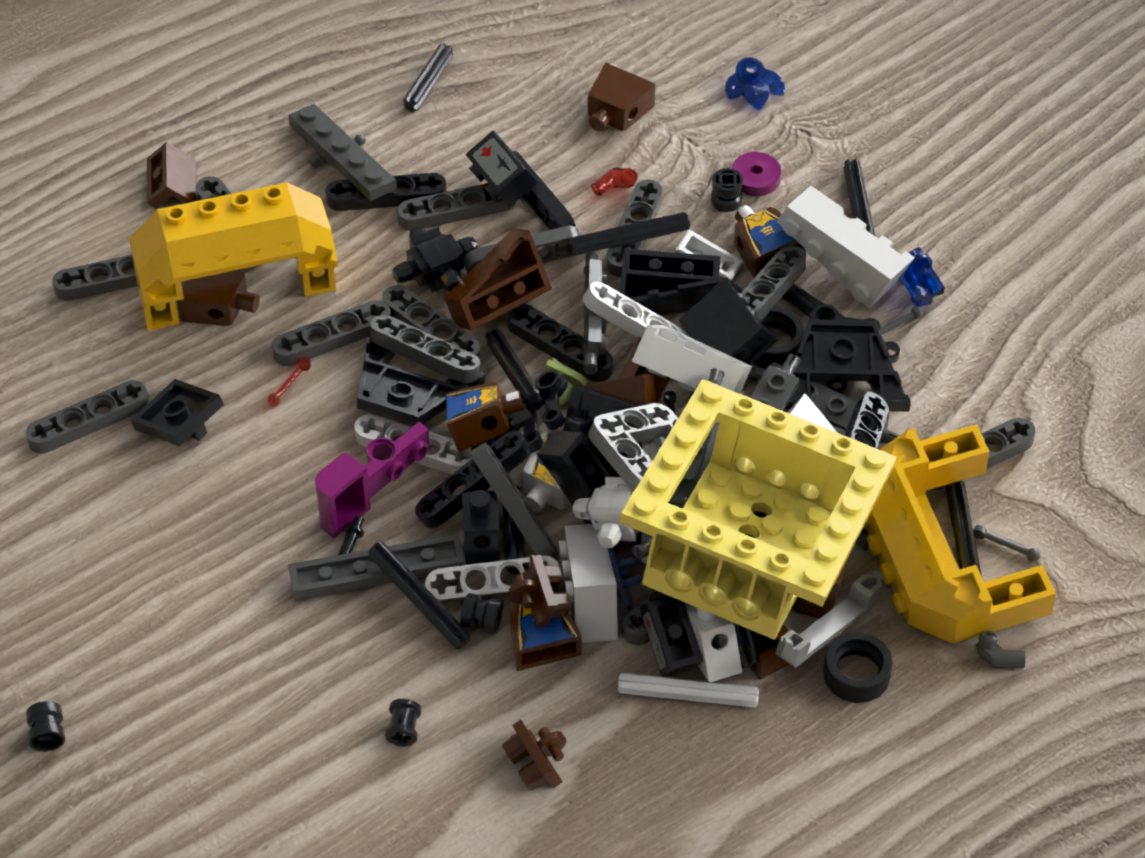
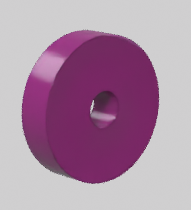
[732,152,781,196]

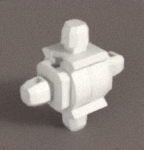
[573,477,640,548]

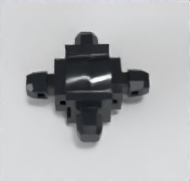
[392,227,478,293]

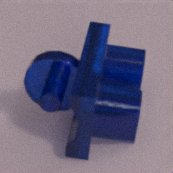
[899,247,945,307]

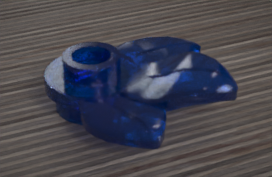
[725,57,785,111]

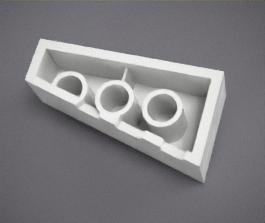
[777,186,915,309]

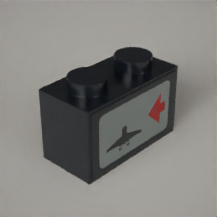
[465,130,538,207]
[640,596,703,677]

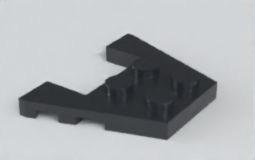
[785,319,911,412]
[357,337,486,426]

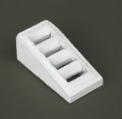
[675,230,743,282]

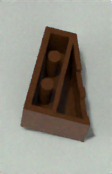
[444,228,552,330]

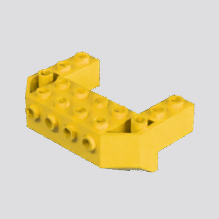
[129,182,338,331]
[864,424,1056,644]

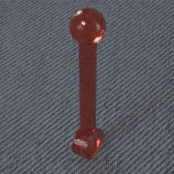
[267,357,311,406]

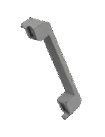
[775,570,883,668]

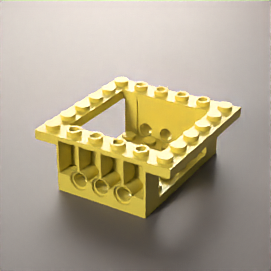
[619,379,897,640]

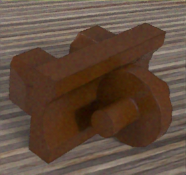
[508,555,571,628]
[501,720,567,791]

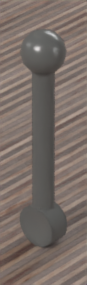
[309,134,366,168]
[880,306,923,335]
[973,525,1041,561]

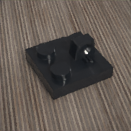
[130,379,224,446]
[563,386,638,457]

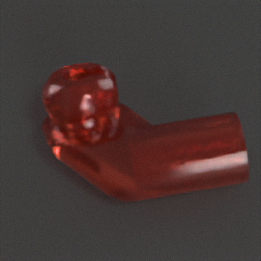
[591,168,638,196]

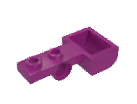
[315,422,430,539]

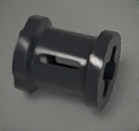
[385,699,422,747]

